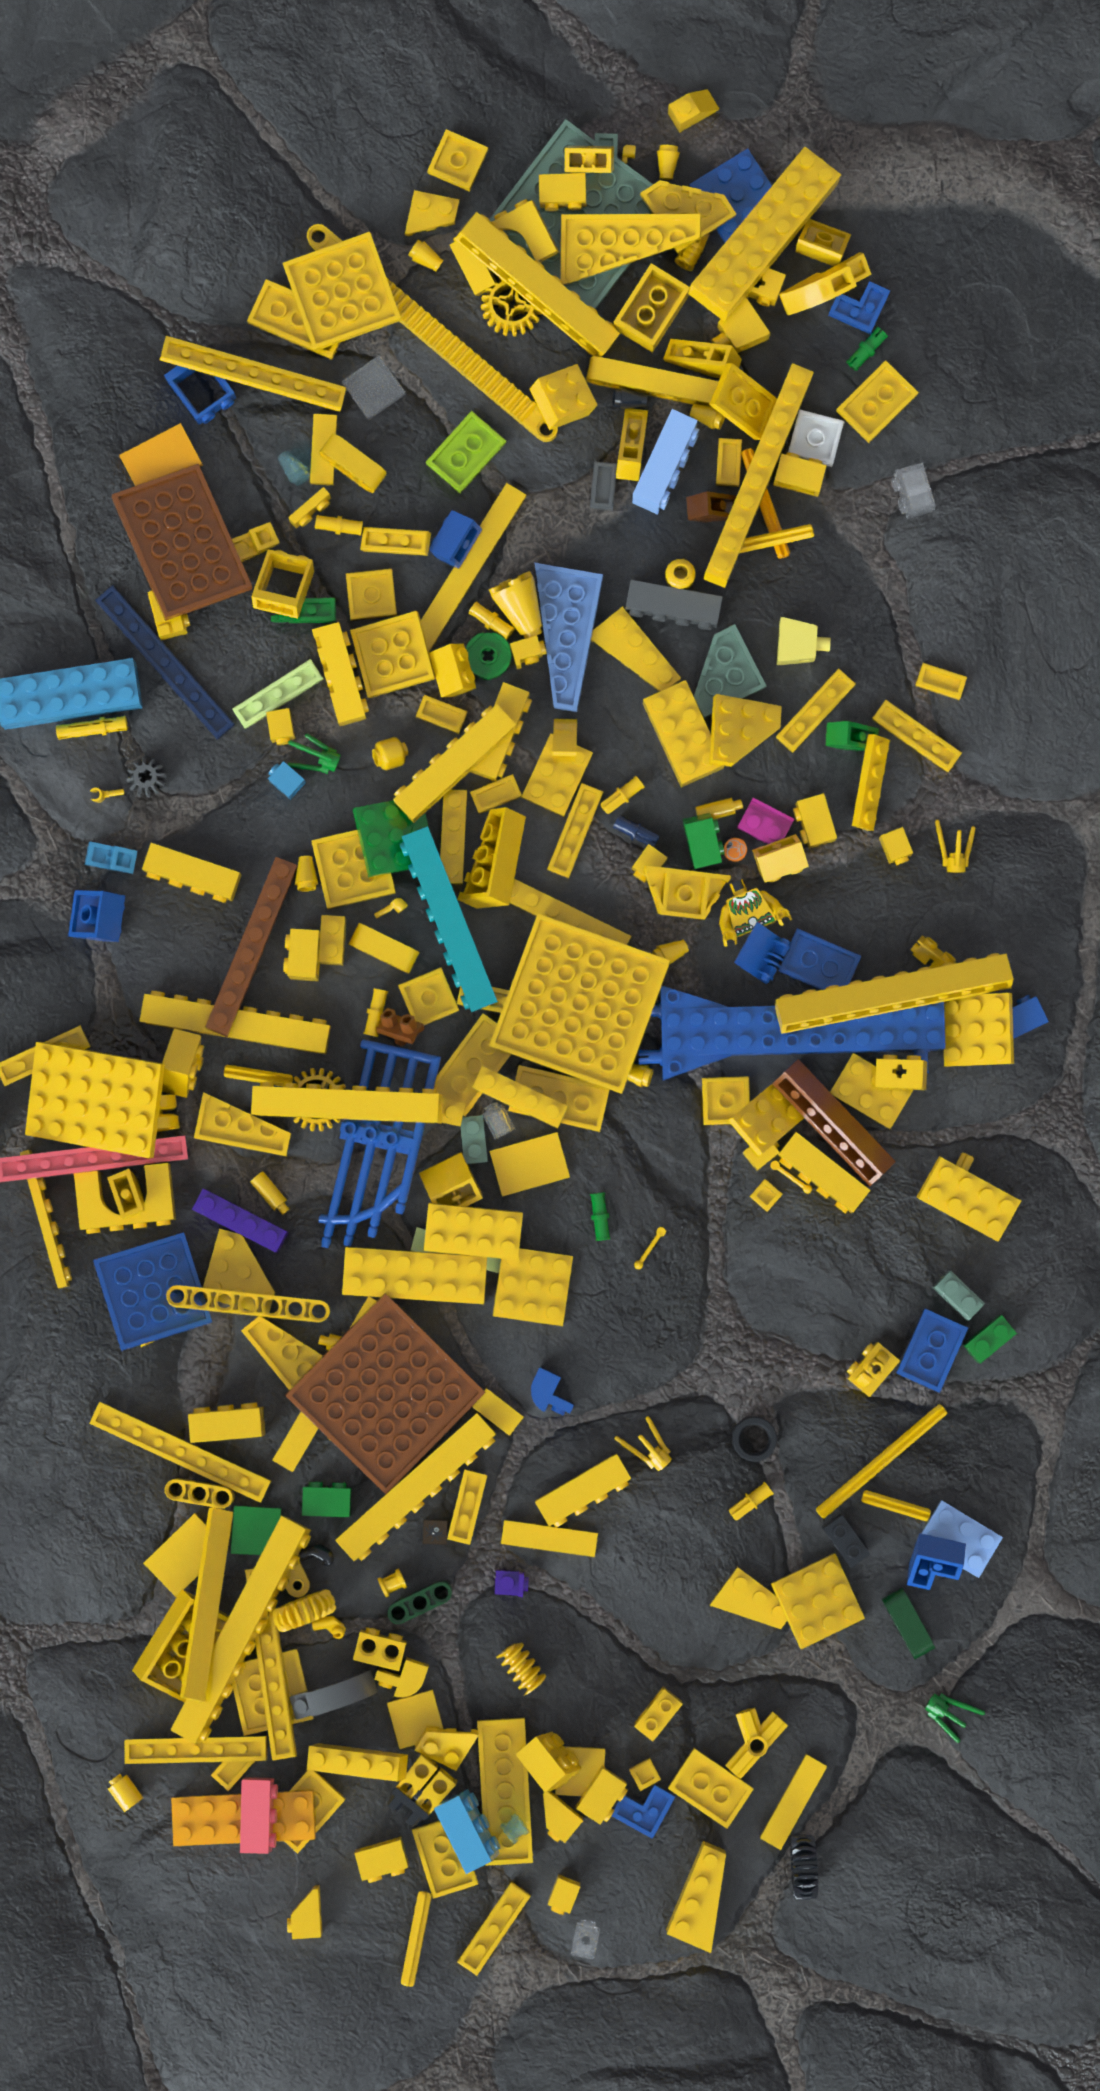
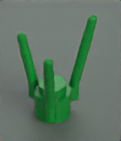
[287,734,341,774]
[925,1693,985,1743]

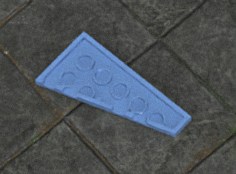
[535,563,603,712]

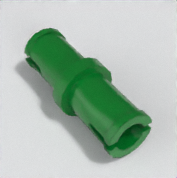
[846,327,888,371]
[590,1192,611,1241]

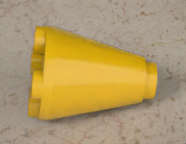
[489,571,542,639]

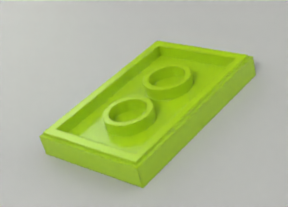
[425,411,506,494]

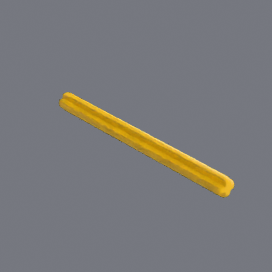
[816,1404,947,1518]

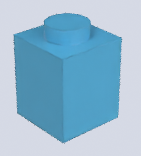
[268,761,306,800]

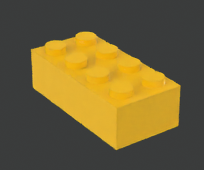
[643,680,724,788]

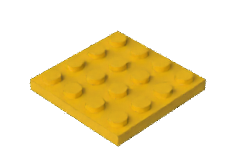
[283,232,401,352]

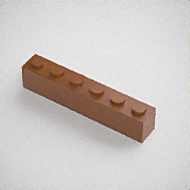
[772,1059,896,1186]

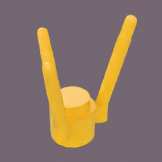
[935,820,976,873]
[614,1416,672,1471]

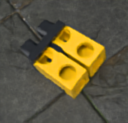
[387,1754,457,1827]

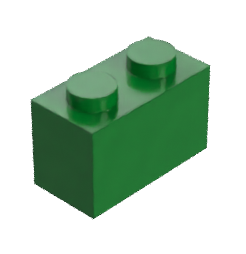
[682,813,724,869]
[963,1315,1017,1364]
[302,1482,352,1517]

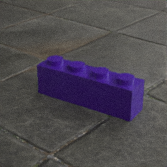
[192,1189,289,1253]

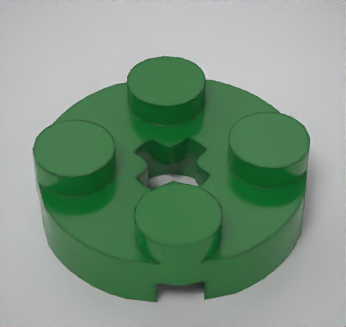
[466,633,512,680]

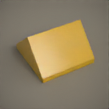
[795,219,851,266]

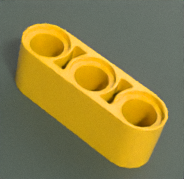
[319,434,387,493]
[349,923,419,974]
[165,1478,235,1508]

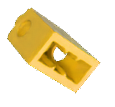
[711,297,770,353]

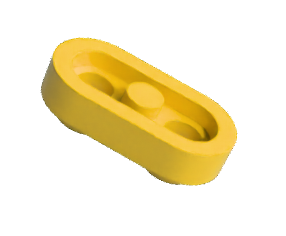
[285,1560,310,1597]

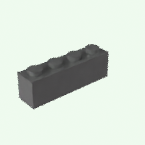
[625,580,722,630]

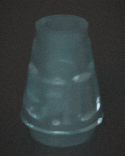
[278,451,310,486]

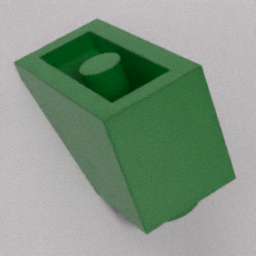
[826,721,879,751]

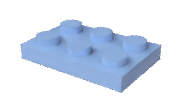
[921,1500,1003,1578]

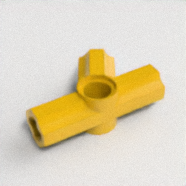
[725,1707,788,1779]

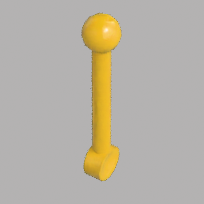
[770,1161,812,1194]
[634,1227,666,1270]

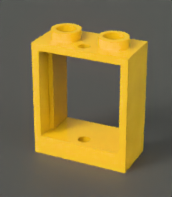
[252,549,314,619]

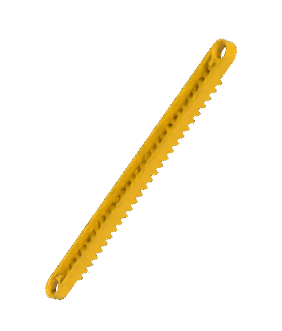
[307,224,558,442]

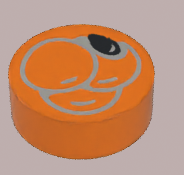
[724,838,747,862]

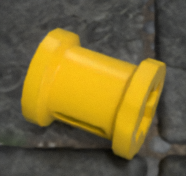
[377,1568,407,1598]

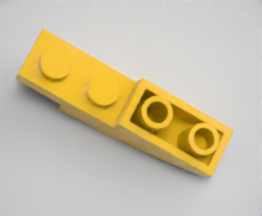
[779,252,871,315]

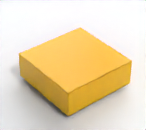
[749,1179,783,1212]
[629,1758,661,1791]

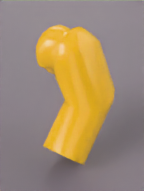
[312,1616,346,1639]

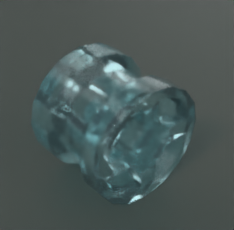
[500,1813,530,1844]

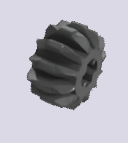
[126,758,167,798]

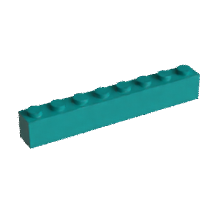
[399,826,498,1013]

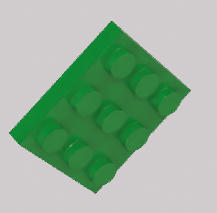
[353,800,429,878]

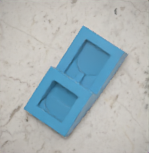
[84,841,137,874]

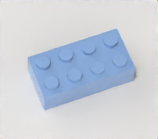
[632,409,700,515]

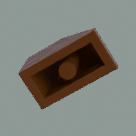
[686,491,737,522]

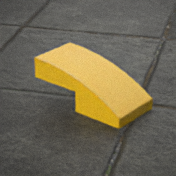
[232,522,280,562]
[553,719,577,756]

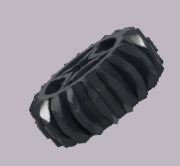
[790,1834,819,1900]

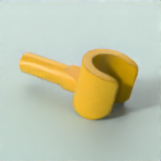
[621,145,636,164]
[90,788,124,803]
[374,898,408,918]

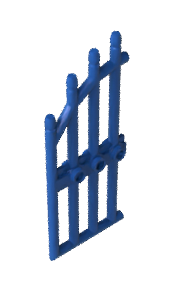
[319,1039,441,1248]

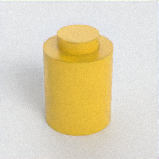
[108,1774,144,1812]

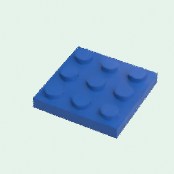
[689,148,772,243]

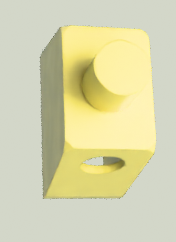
[777,617,831,665]

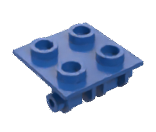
[734,922,791,984]

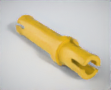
[56,716,128,740]

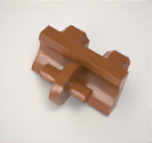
[376,1008,425,1046]

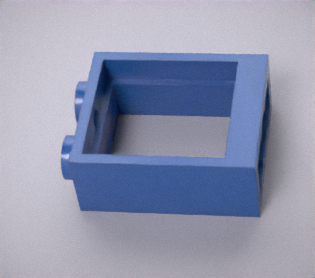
[164,365,236,425]

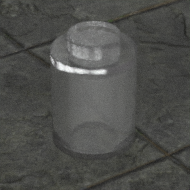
[482,1102,515,1139]

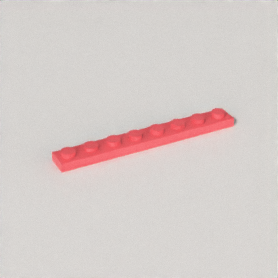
[0,1136,188,1182]

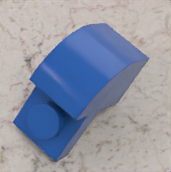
[531,1367,574,1416]

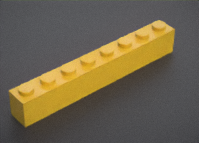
[455,212,620,357]
[140,991,331,1054]
[251,1082,443,1124]
[335,1412,496,1561]

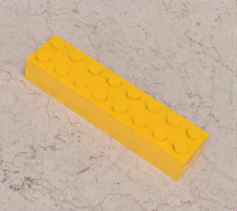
[688,147,841,322]

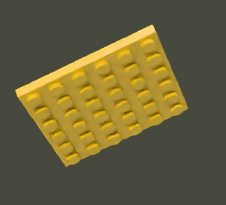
[489,914,671,1094]

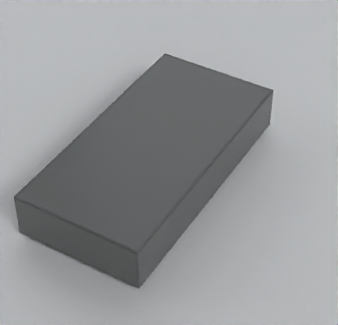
[590,461,617,511]

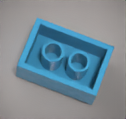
[434,1789,500,1874]

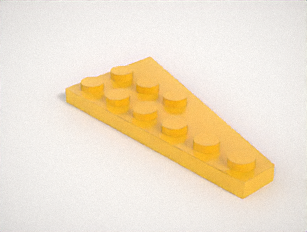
[561,214,701,285]
[241,1316,331,1441]

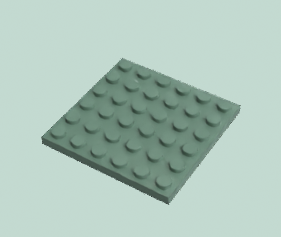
[489,119,653,309]

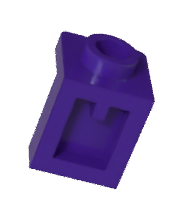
[495,1570,529,1597]

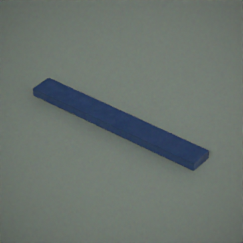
[95,585,235,740]

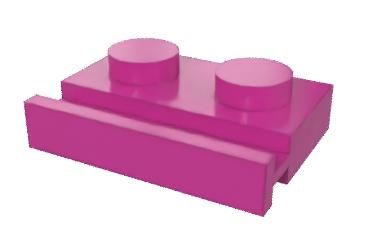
[737,798,794,844]

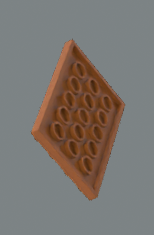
[112,464,252,621]

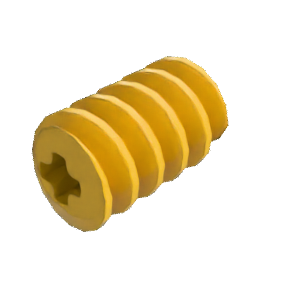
[496,1642,546,1696]

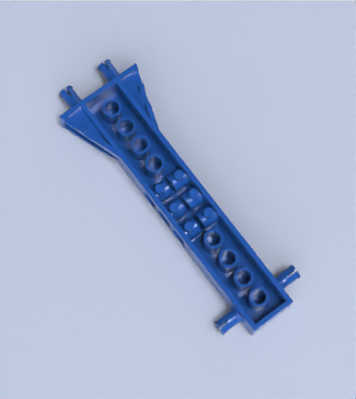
[638,986,945,1081]

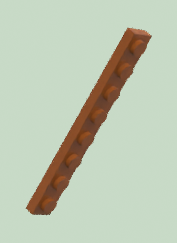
[205,857,298,1037]

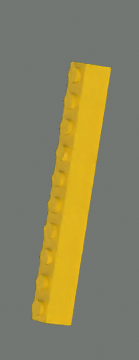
[704,363,814,588]
[775,953,1014,1034]
[171,1516,311,1744]

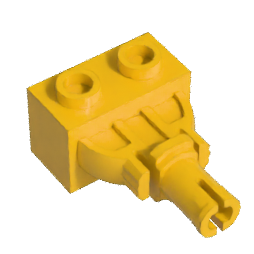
[847,1342,900,1397]

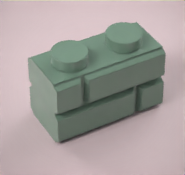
[932,1271,985,1321]

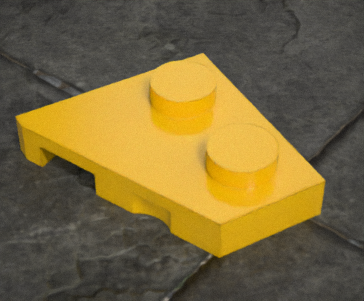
[405,190,460,236]
[415,1727,479,1771]

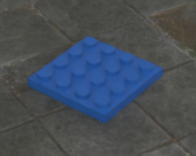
[93,1232,212,1351]

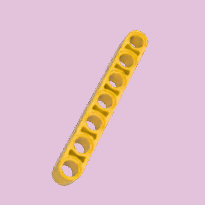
[586,356,719,406]
[166,1285,330,1323]

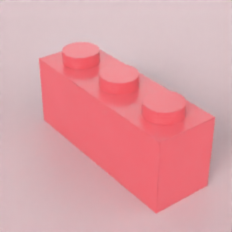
[240,1777,278,1854]

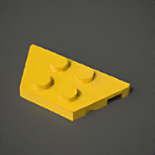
[643,865,731,920]

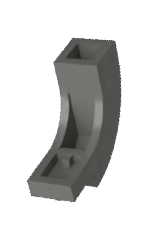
[289,1670,378,1720]

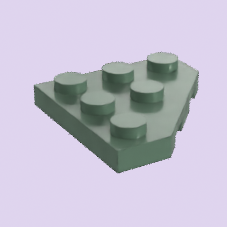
[694,624,767,718]

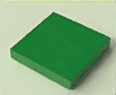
[231,1505,282,1555]

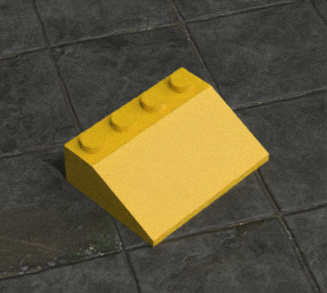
[132,1589,229,1703]

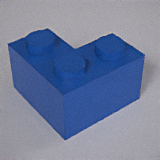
[907,1533,966,1590]

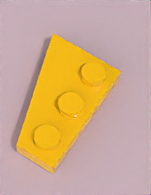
[709,1567,787,1629]

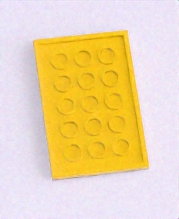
[25,1042,165,1158]

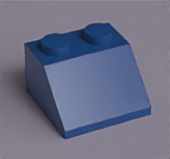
[68,890,125,942]

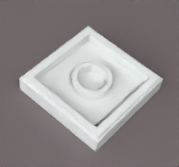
[788,409,844,467]

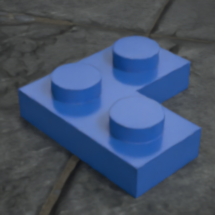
[828,281,890,334]
[612,1784,675,1839]

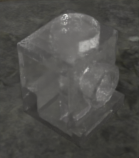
[571,1920,600,1960]

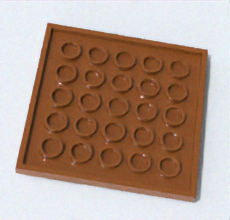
[285,1293,486,1494]

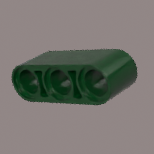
[388,1580,452,1624]
[882,1588,935,1660]

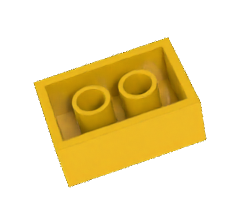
[614,263,690,353]
[188,1402,266,1443]

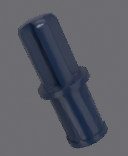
[613,815,659,847]

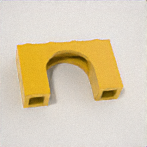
[450,199,560,296]
[74,1163,176,1234]

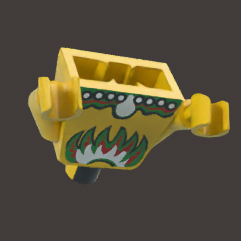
[719,879,792,947]

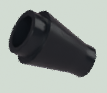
[612,386,647,410]

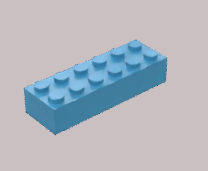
[0,658,143,730]

